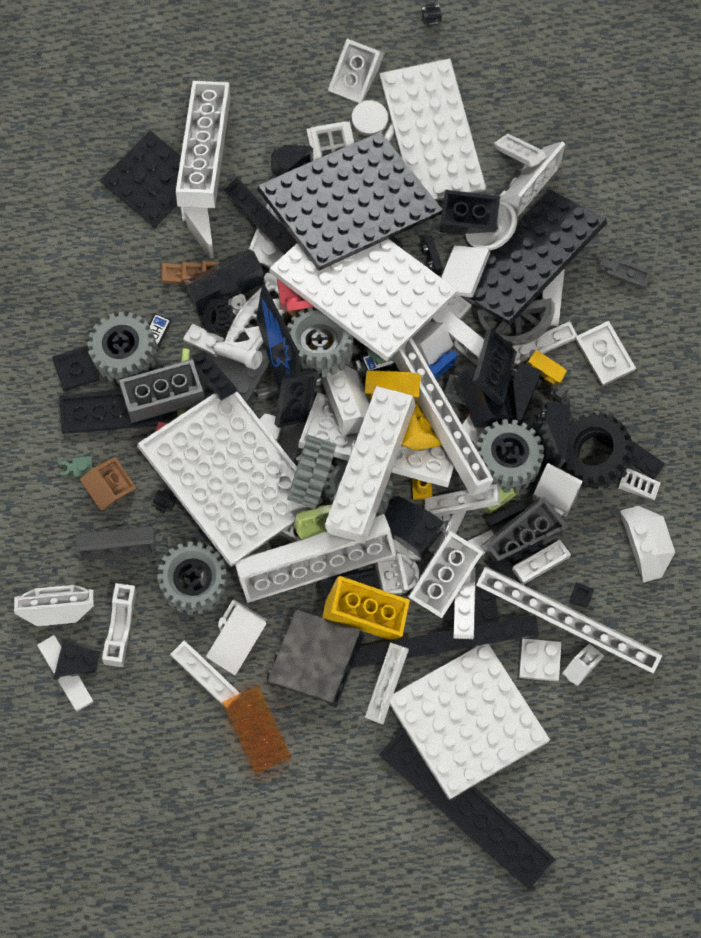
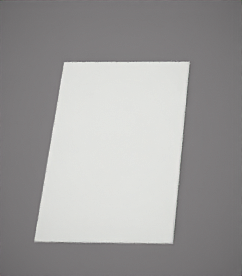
[206,605,266,675]

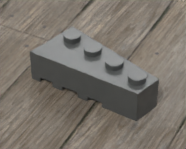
[481,497,568,561]

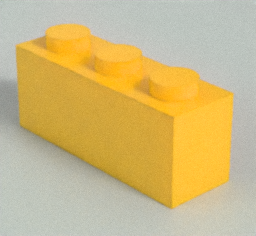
[364,371,421,397]

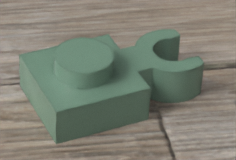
[59,456,93,478]

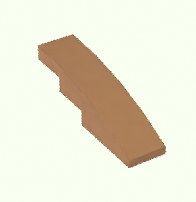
[161,261,220,284]

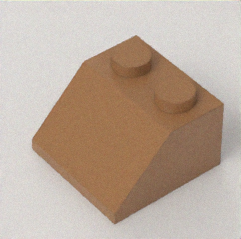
[80,457,137,511]

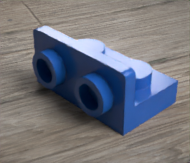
[429,350,458,380]

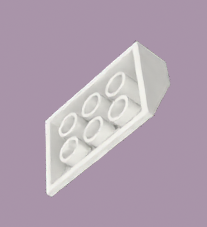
[500,142,565,218]

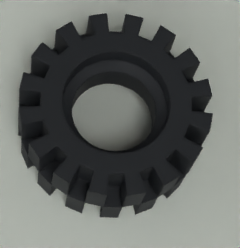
[201,299,233,334]

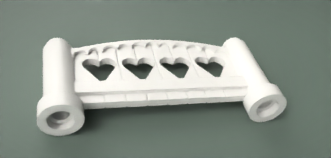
[214,273,284,369]

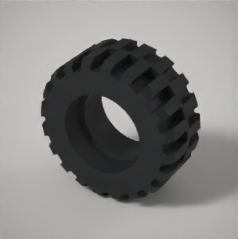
[562,412,635,489]

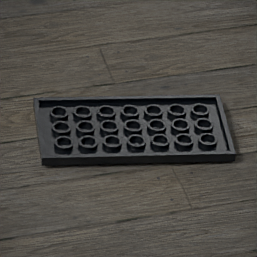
[460,190,607,325]

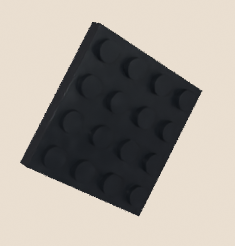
[100,130,181,228]

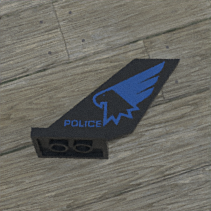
[256,284,318,428]

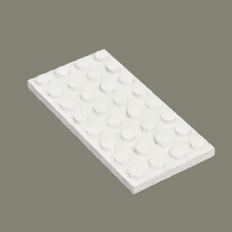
[380,59,486,201]
[298,393,454,487]

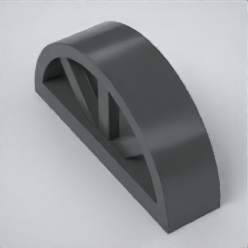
[477,298,555,345]

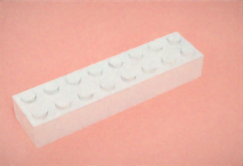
[176,81,231,208]
[325,386,416,544]
[235,514,396,603]

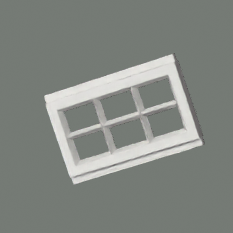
[307,122,354,161]

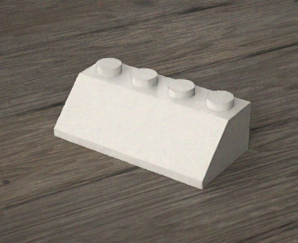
[322,365,370,436]
[408,531,483,618]

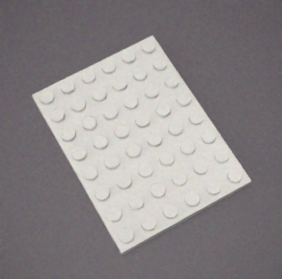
[269,239,457,362]
[137,392,324,566]

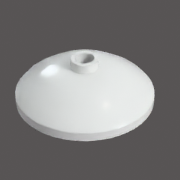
[465,200,517,251]

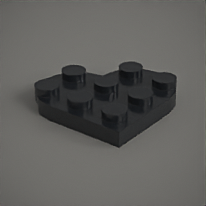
[442,586,498,626]

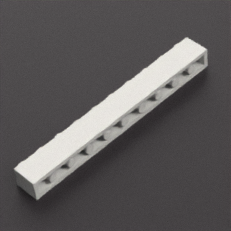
[394,338,494,497]
[476,566,662,674]

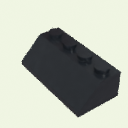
[183,249,265,316]

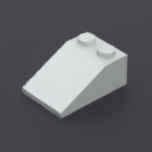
[328,39,384,103]
[181,207,214,259]
[532,463,583,517]

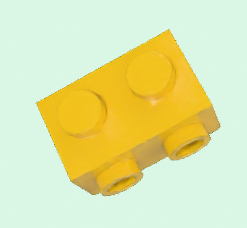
[526,350,567,386]

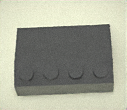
[199,320,271,406]

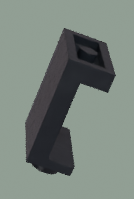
[487,502,543,563]

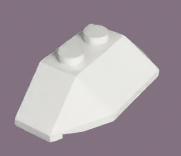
[620,506,675,583]
[14,585,94,626]

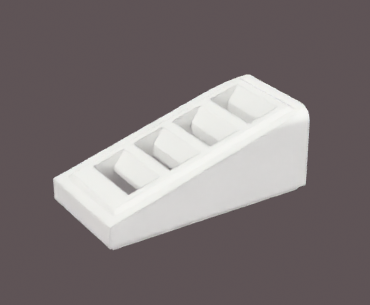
[618,468,660,501]

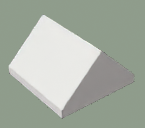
[412,322,453,367]

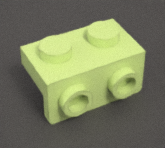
[294,504,332,540]

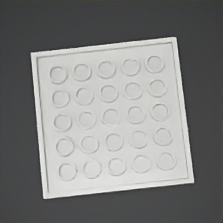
[390,644,550,800]

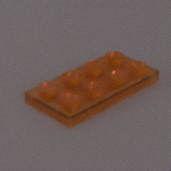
[222,685,292,775]

